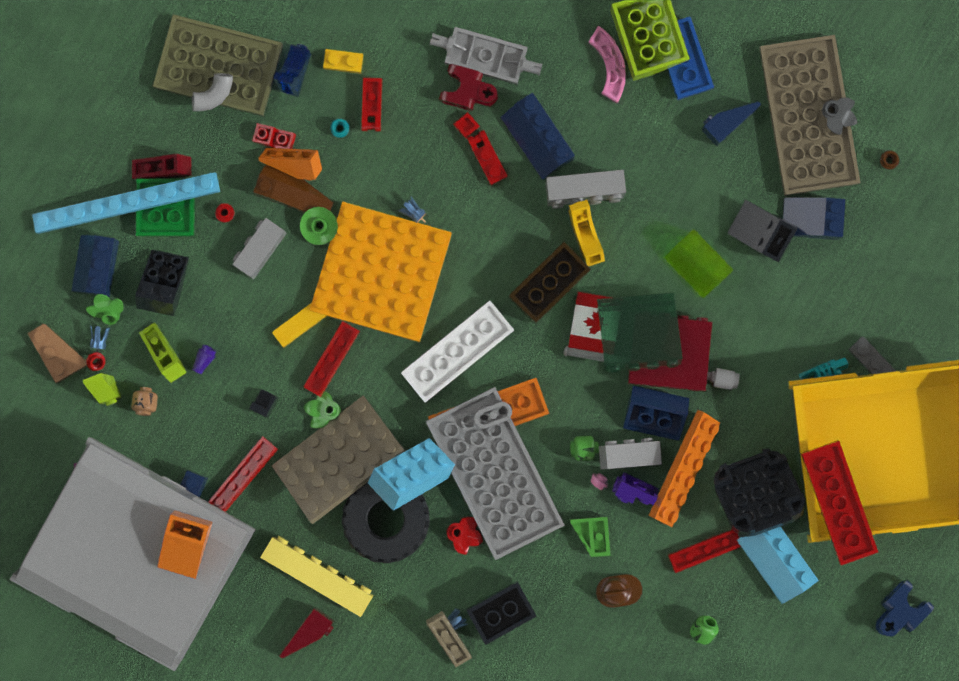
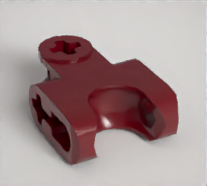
[439,64,498,111]

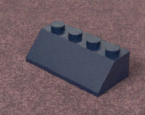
[500,92,575,180]

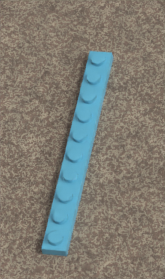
[32,172,220,234]

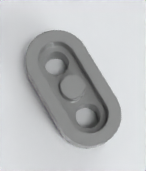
[474,402,512,428]

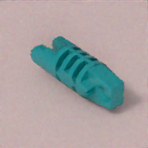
[799,358,849,379]

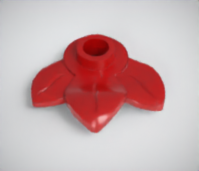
[446,517,483,555]

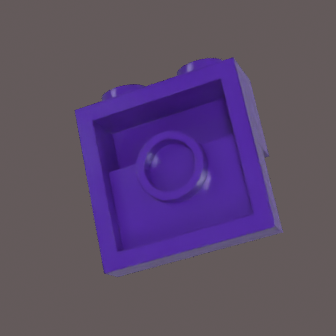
[612,472,658,505]

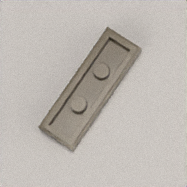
[426,611,472,668]

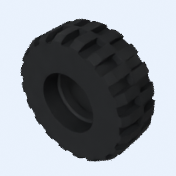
[342,482,430,563]

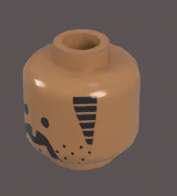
[131,387,158,416]

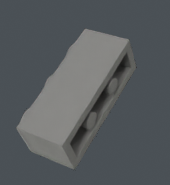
[232,218,287,280]
[599,438,662,469]

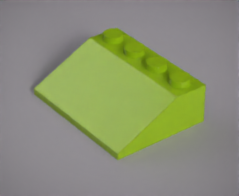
[610,0,690,81]

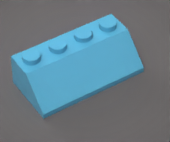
[737,527,819,604]

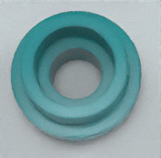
[330,119,349,138]

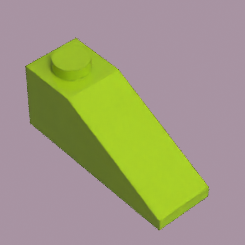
[139,322,187,383]
[82,373,122,406]

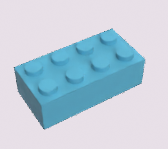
[368,438,455,511]

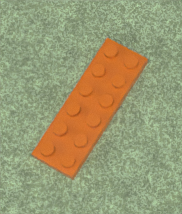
[428,378,549,426]
[648,410,720,527]

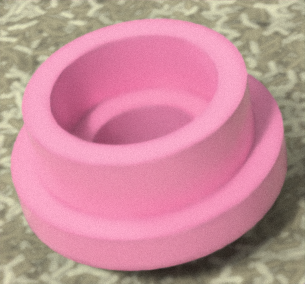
[590,473,608,490]

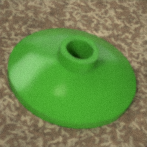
[300,207,338,245]

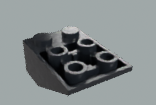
[727,200,798,262]
[135,250,189,316]

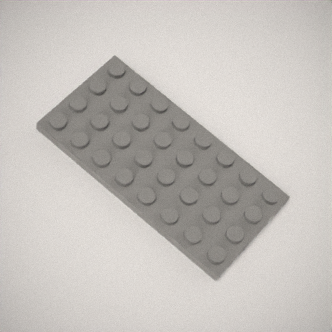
[426,387,565,560]

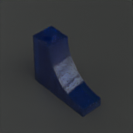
[274,44,311,97]

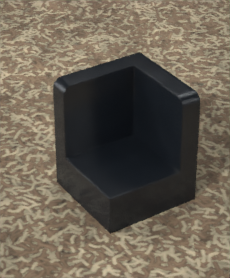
[249,389,279,418]

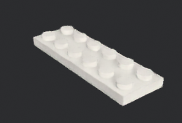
[401,301,514,403]

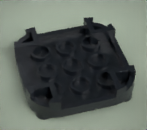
[713,448,805,537]

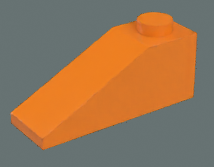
[259,148,322,180]

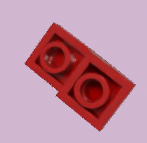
[252,123,296,149]

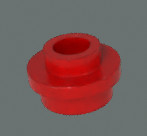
[215,203,235,223]
[86,352,105,371]

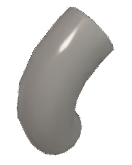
[192,73,233,112]

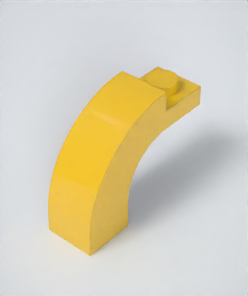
[569,200,605,266]

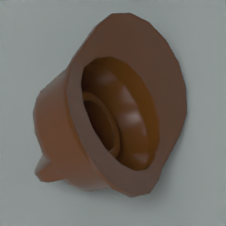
[596,574,642,607]

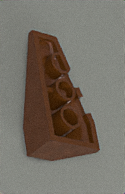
[253,165,334,213]

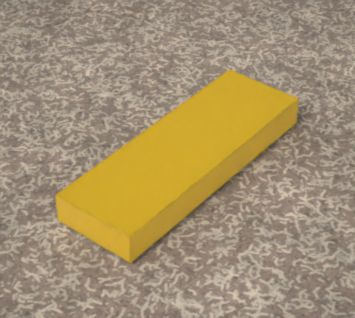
[272,304,327,348]

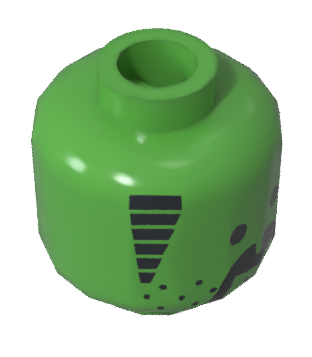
[570,435,599,461]
[690,615,719,645]

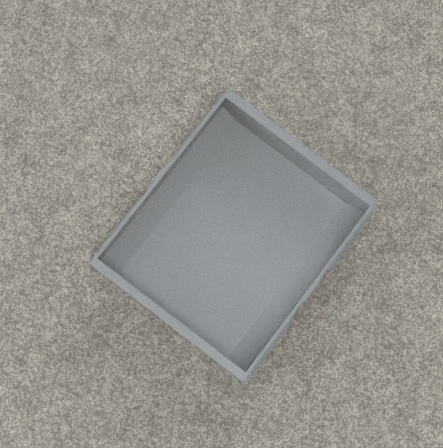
[10,437,256,671]

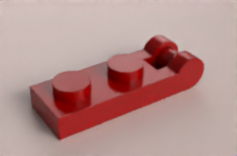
[362,78,382,132]
[467,130,508,186]

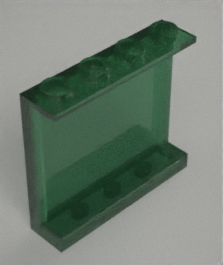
[597,292,683,373]

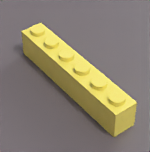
[260,536,374,617]

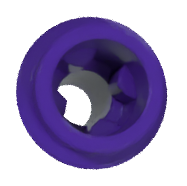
[192,344,216,374]

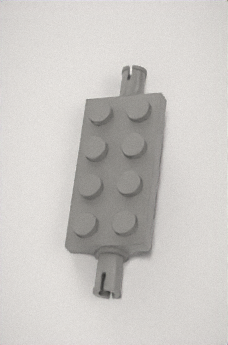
[430,27,542,85]

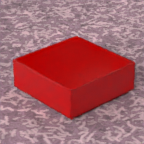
[453,112,480,139]

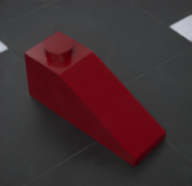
[132,154,192,179]
[279,607,334,658]

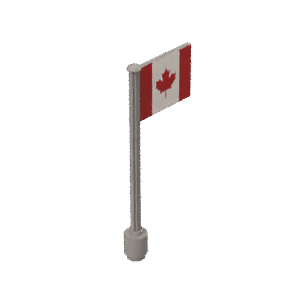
[564,292,740,390]

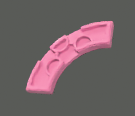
[588,26,626,103]

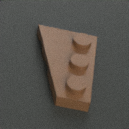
[28,324,87,383]

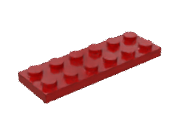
[801,440,878,565]

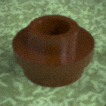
[880,150,899,170]

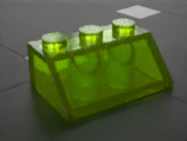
[664,229,733,299]

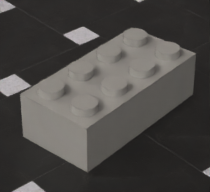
[545,170,626,209]

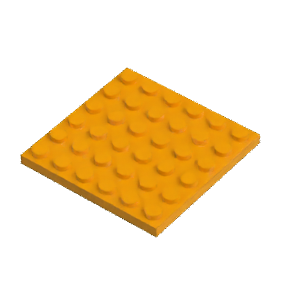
[310,201,452,343]

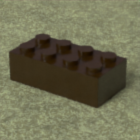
[509,242,591,325]

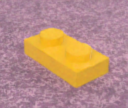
[323,49,364,74]

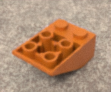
[157,510,213,579]

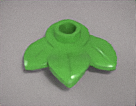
[86,294,124,325]
[304,391,340,429]

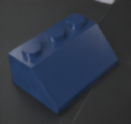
[71,235,119,297]
[623,386,689,441]

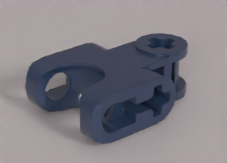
[875,579,934,636]

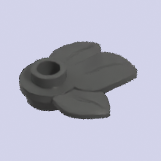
[822,97,857,135]

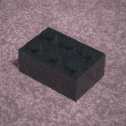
[466,581,537,645]

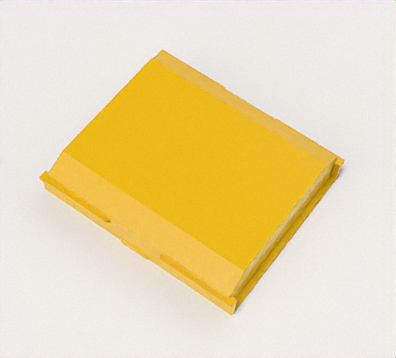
[788,360,959,543]

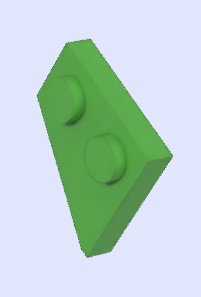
[570,517,611,557]

